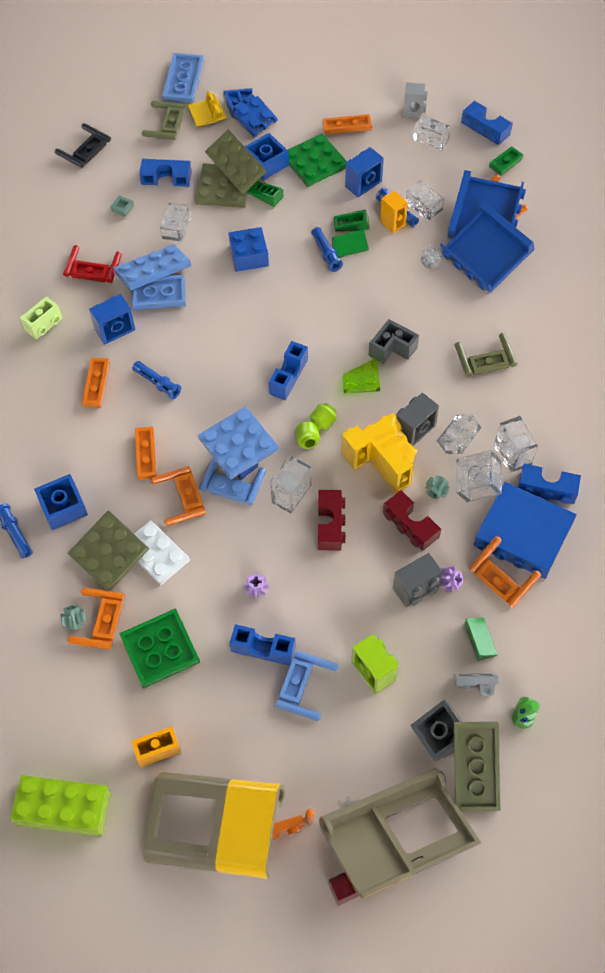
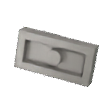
[454,673,499,696]

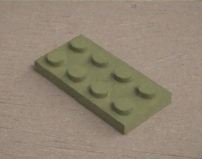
[205,129,267,194]
[453,721,501,812]

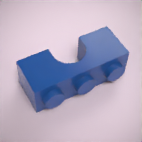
[461,100,513,145]
[139,159,192,187]
[268,341,308,401]
[518,463,581,504]
[229,624,296,666]

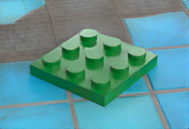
[287,134,347,187]
[119,608,200,689]

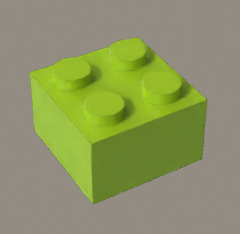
[351,634,399,694]

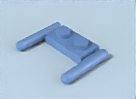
[199,457,266,505]
[276,650,338,721]

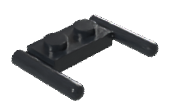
[54,123,111,168]

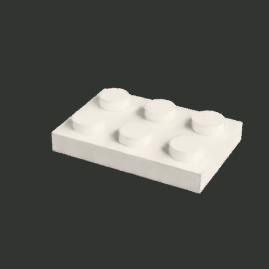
[134,520,190,586]

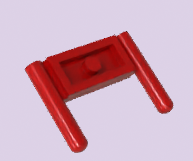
[63,245,122,283]

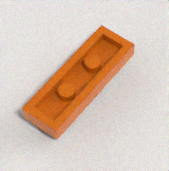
[323,114,372,135]
[82,358,110,408]
[135,426,157,480]

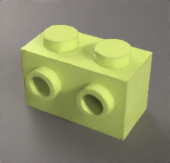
[20,296,62,340]

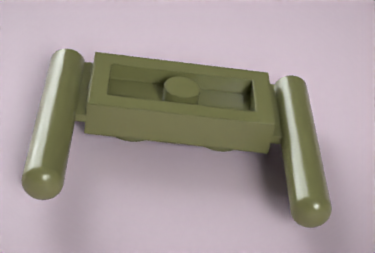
[142,101,185,140]
[454,333,517,377]

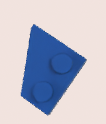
[223,88,253,117]

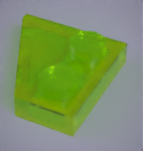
[342,359,380,393]

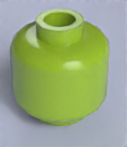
[310,403,337,431]
[294,421,320,449]

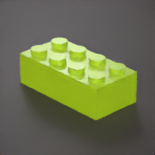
[10,775,111,836]

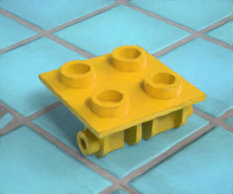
[188,91,227,127]

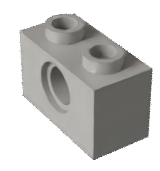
[403,82,428,120]

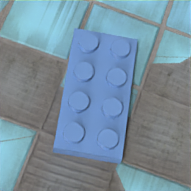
[162,53,204,103]
[114,244,191,291]

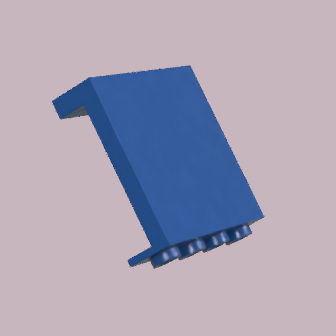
[448,170,526,239]
[440,202,535,293]
[474,482,577,579]

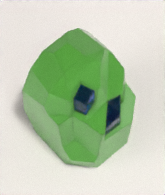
[511,697,540,729]

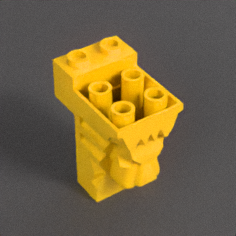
[341,413,417,493]

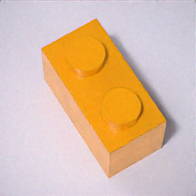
[380,190,408,233]
[131,726,182,768]

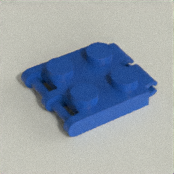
[232,94,278,137]

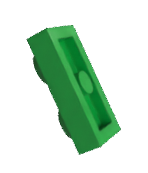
[489,146,524,176]

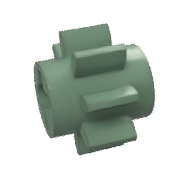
[425,476,450,499]
[60,605,86,630]

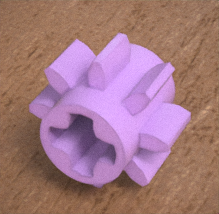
[440,567,463,592]
[243,572,269,599]

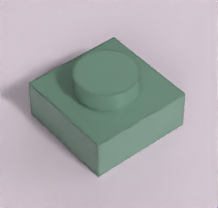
[110,196,134,217]

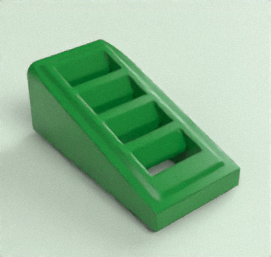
[247,181,284,207]
[334,209,370,232]

